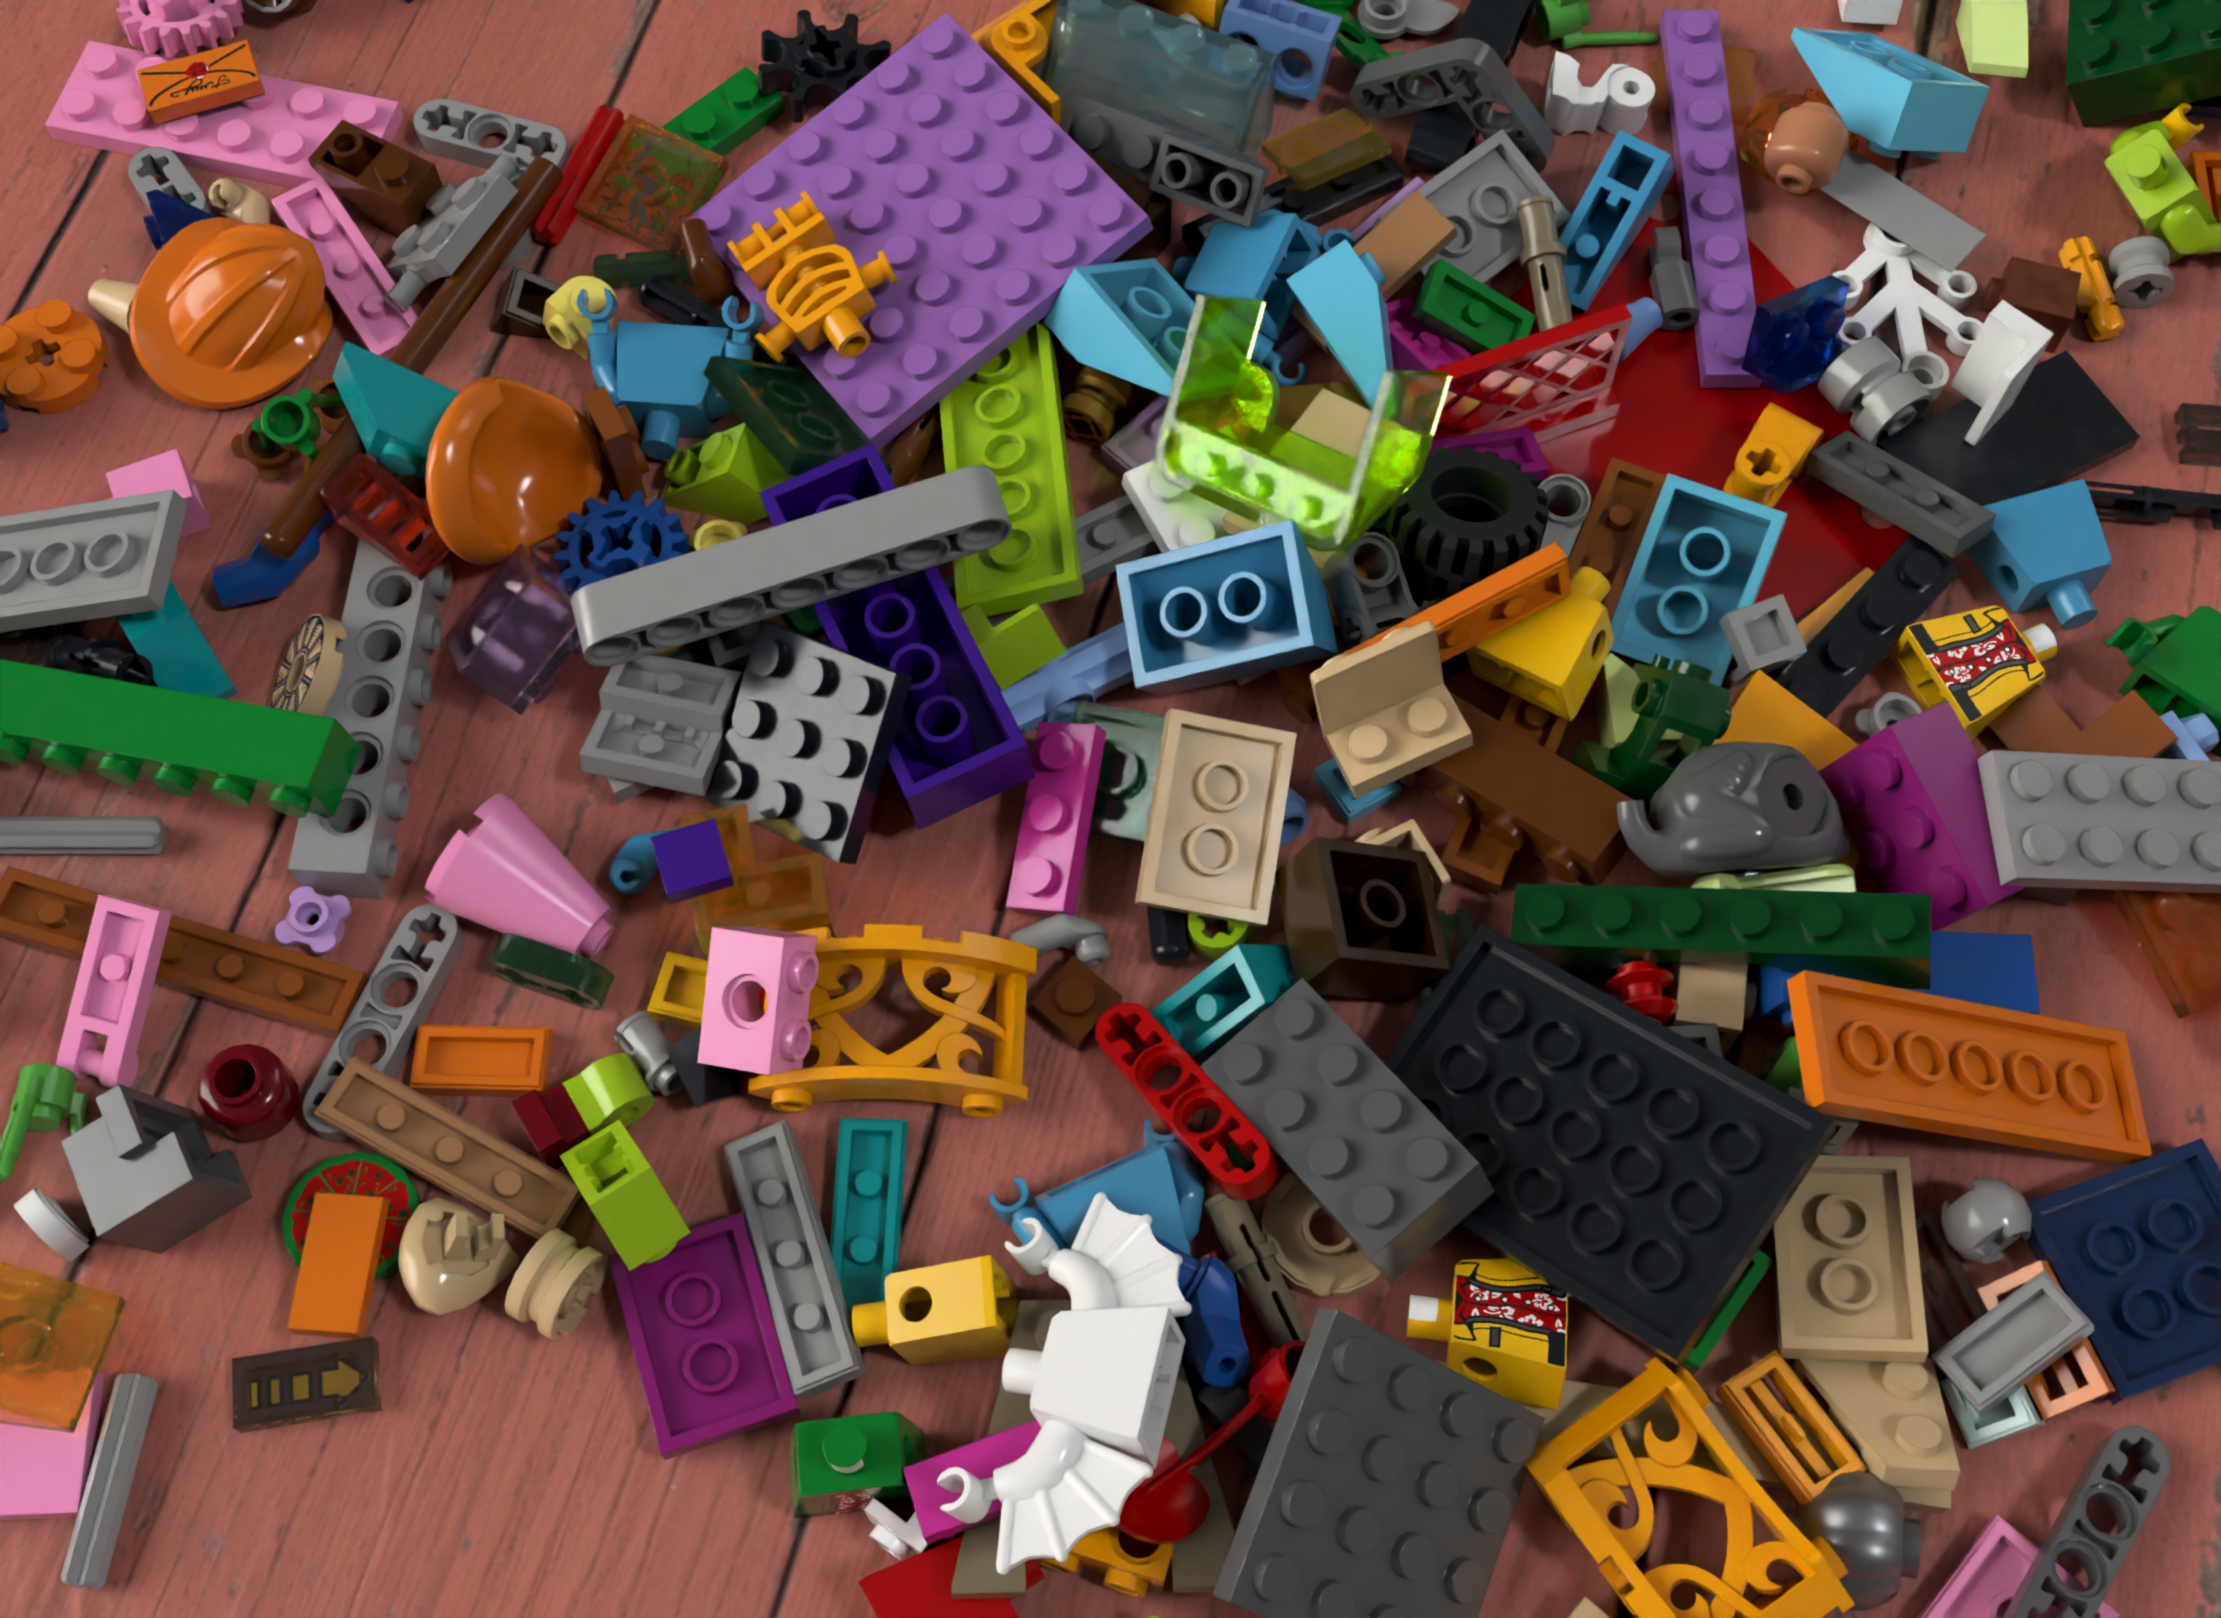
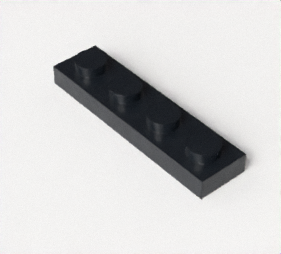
[1774,534,1960,719]

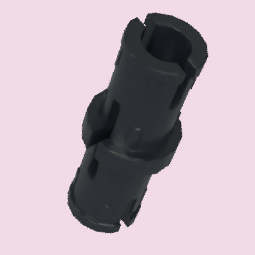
[50,631,153,686]

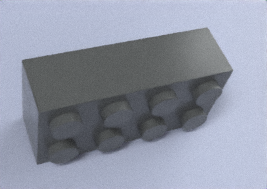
[1200,978,1495,1284]

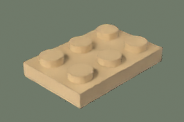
[1135,708,1297,927]
[1771,1155,1929,1363]

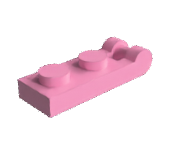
[56,895,172,1088]

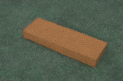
[1289,190,1458,354]

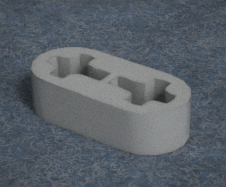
[127,147,214,238]

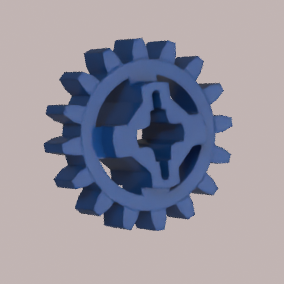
[554,490,690,594]

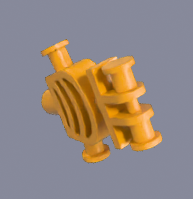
[726,190,898,363]

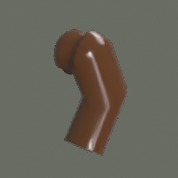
[679,219,736,307]

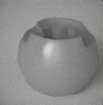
[1941,1177,2032,1264]

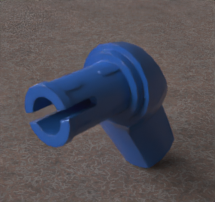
[213,498,341,608]
[1154,1235,1250,1387]

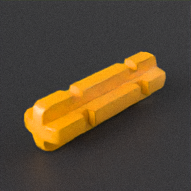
[2058,236,2125,342]

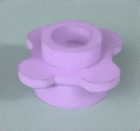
[275,886,352,955]

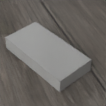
[1931,1270,2095,1417]

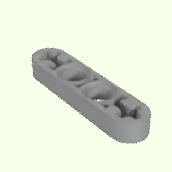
[303,903,465,1143]

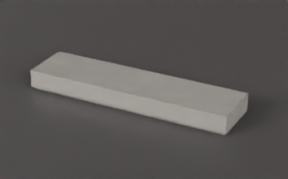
[724,1120,867,1400]

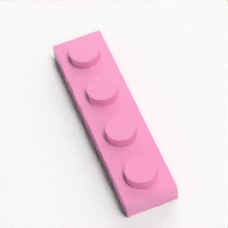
[271,175,418,360]

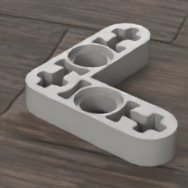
[413,98,570,270]

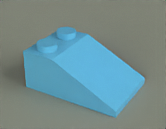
[1791,27,1990,159]
[1044,258,1261,400]
[1610,473,1787,687]

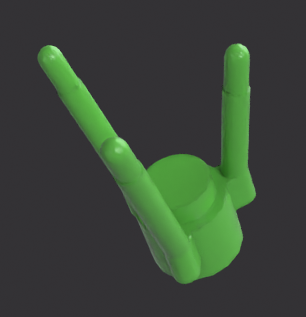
[1535,0,1659,50]
[0,1064,89,1193]

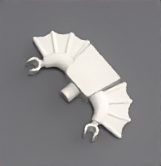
[937,1192,1192,1575]

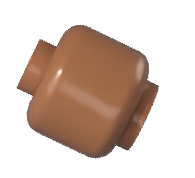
[1763,102,1849,194]

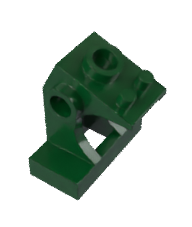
[1571,654,1732,811]

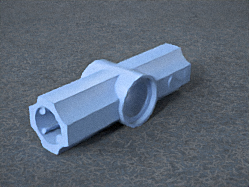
[997,622,1134,735]

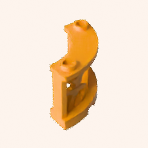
[748,924,1037,1118]
[1524,1357,1855,1618]

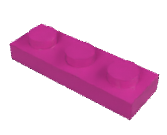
[1006,722,1107,916]

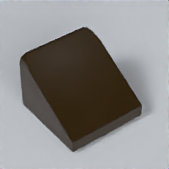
[490,266,561,340]

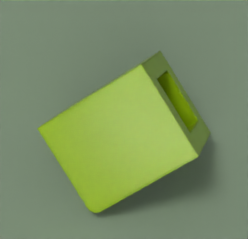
[960,602,1066,690]

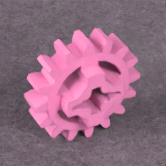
[116,0,244,58]

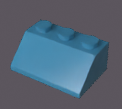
[1115,519,1339,696]

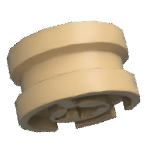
[504,1228,609,1342]

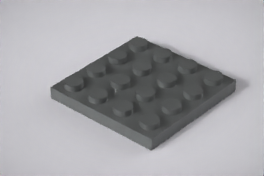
[1213,1307,1545,1618]

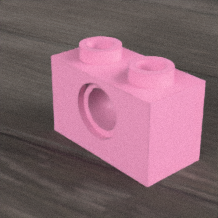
[697,925,819,1075]

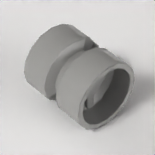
[1817,336,1934,446]

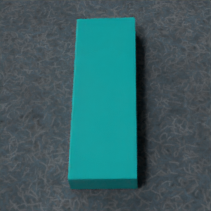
[830,1117,909,1321]

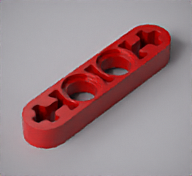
[1095,1002,1278,1200]

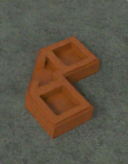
[1988,684,2179,758]

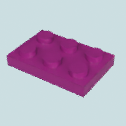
[608,1212,801,1460]

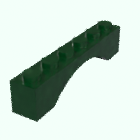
[1510,883,1932,990]

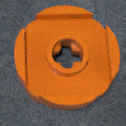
[0,299,110,414]

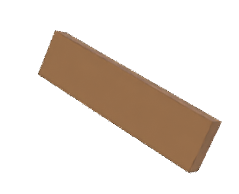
[314,1056,584,1242]

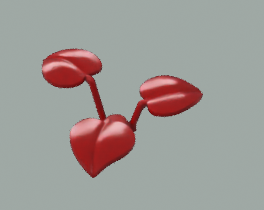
[1117,1250,1306,1544]

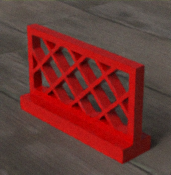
[1394,303,1632,443]

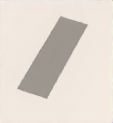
[1819,148,1986,273]

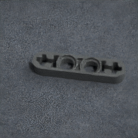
[2003,1425,2171,1618]

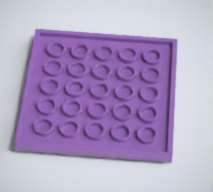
[682,12,1153,451]

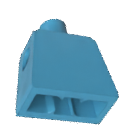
[1966,479,2112,630]

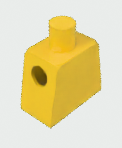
[1465,566,1614,722]
[852,1255,1020,1365]

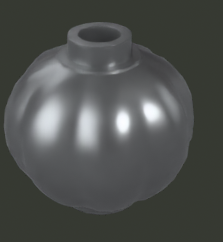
[1784,1471,1921,1611]

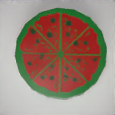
[282,1151,422,1282]

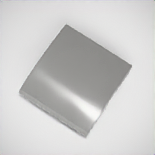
[579,654,742,796]

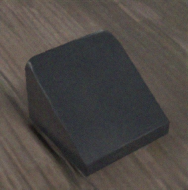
[667,1027,739,1108]

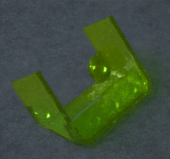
[1155,294,1452,552]

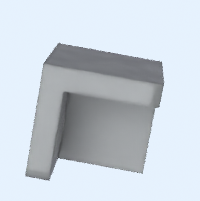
[1719,594,1808,689]

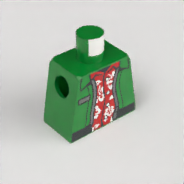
[789,1412,926,1519]

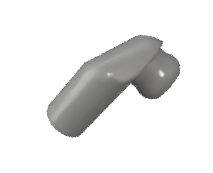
[1011,913,1111,967]

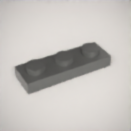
[1805,430,1996,558]

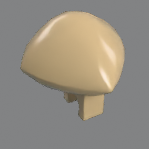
[398,1197,519,1316]

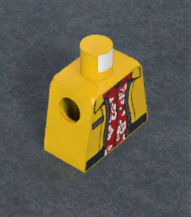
[1889,605,2058,741]
[1406,1259,1568,1410]

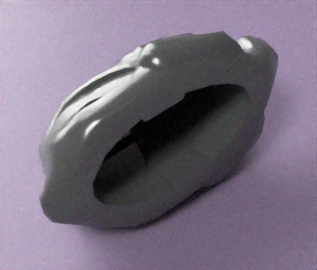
[1616,741,1850,879]

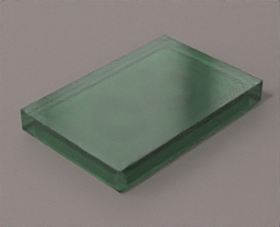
[703,355,893,476]

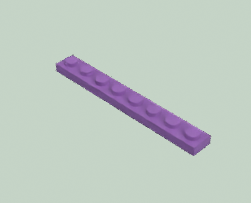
[1659,10,1765,388]

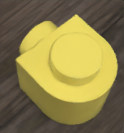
[542,276,617,360]

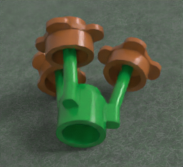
[231,377,369,505]

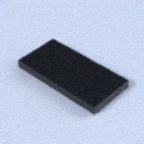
[1877,350,2140,506]

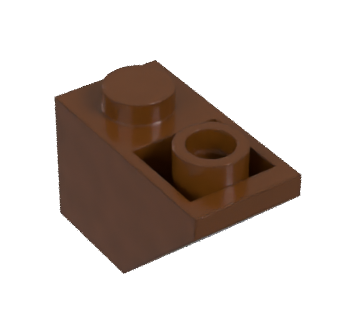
[308,119,443,238]

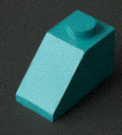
[332,341,459,479]
[116,579,238,699]
[1149,944,1295,1070]

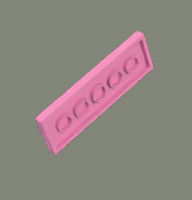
[45,41,404,198]

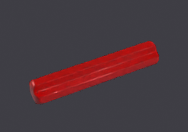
[530,104,626,247]

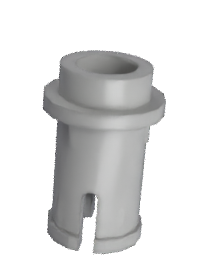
[614,1011,685,1096]

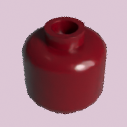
[198,1044,299,1142]

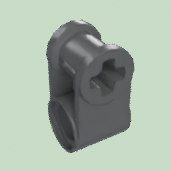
[1322,532,1420,651]

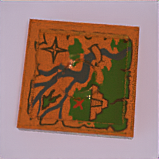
[573,114,730,260]

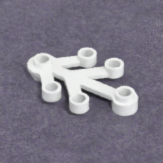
[1823,223,1983,400]

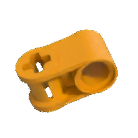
[1723,402,1824,508]

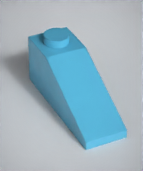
[1286,239,1397,422]

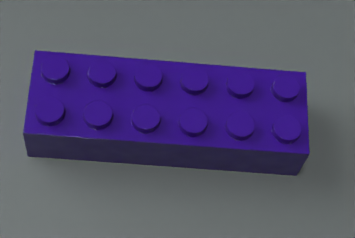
[759,443,1035,830]

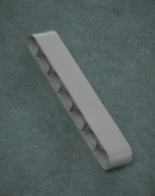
[570,466,1012,667]

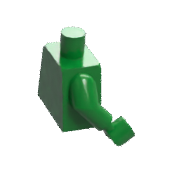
[2104,606,2221,757]

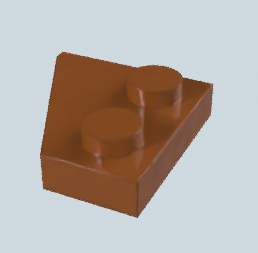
[580,386,649,502]

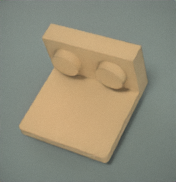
[1310,620,1473,798]

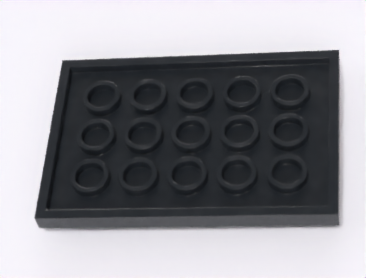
[1384,924,1836,1367]

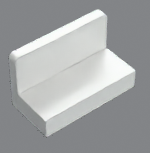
[1950,299,2054,446]

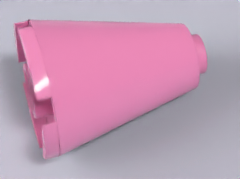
[424,793,615,962]

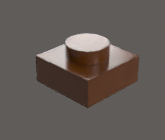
[1030,956,1122,1051]

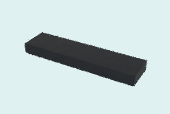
[1182,136,1404,257]

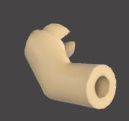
[208,178,271,224]

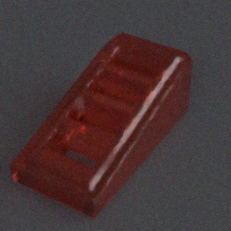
[319,453,451,581]

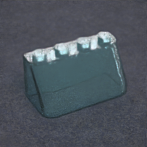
[1040,0,1278,160]

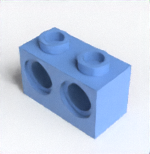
[1210,0,1343,102]

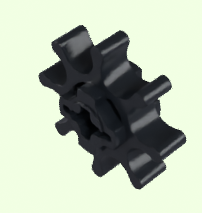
[758,10,891,123]

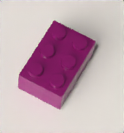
[1818,701,2027,931]

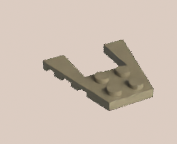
[951,1299,1235,1600]

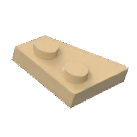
[1792,1358,1961,1490]

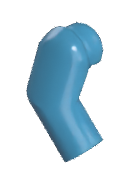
[608,826,686,895]

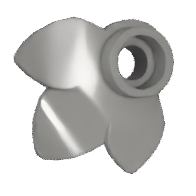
[1357,0,1459,39]

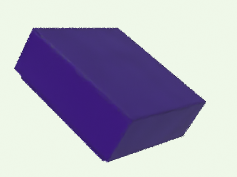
[650,818,735,904]

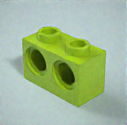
[560,1119,691,1271]

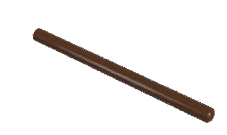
[260,157,563,559]

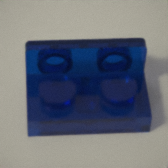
[1741,275,1852,393]

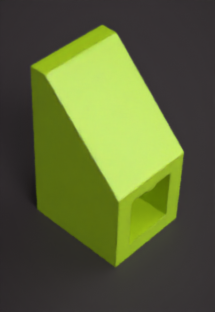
[660,422,802,524]

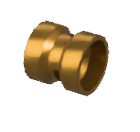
[1061,365,1134,446]

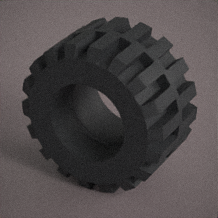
[1383,446,1549,601]

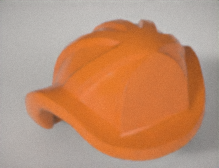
[129,217,333,409]
[425,376,603,565]

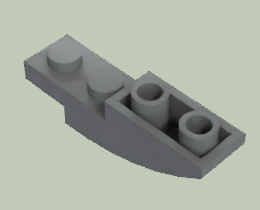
[1068,94,1270,228]

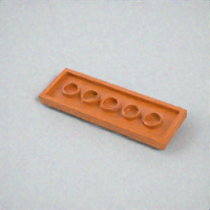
[1787,970,2152,1165]

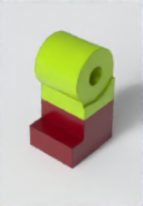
[511,1053,655,1170]

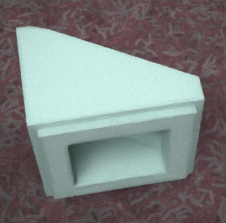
[1940,1378,2045,1449]

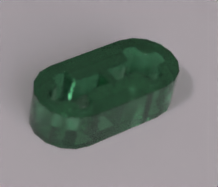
[487,933,615,1010]

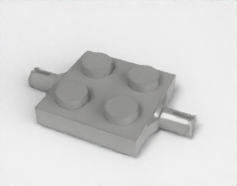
[384,153,519,313]

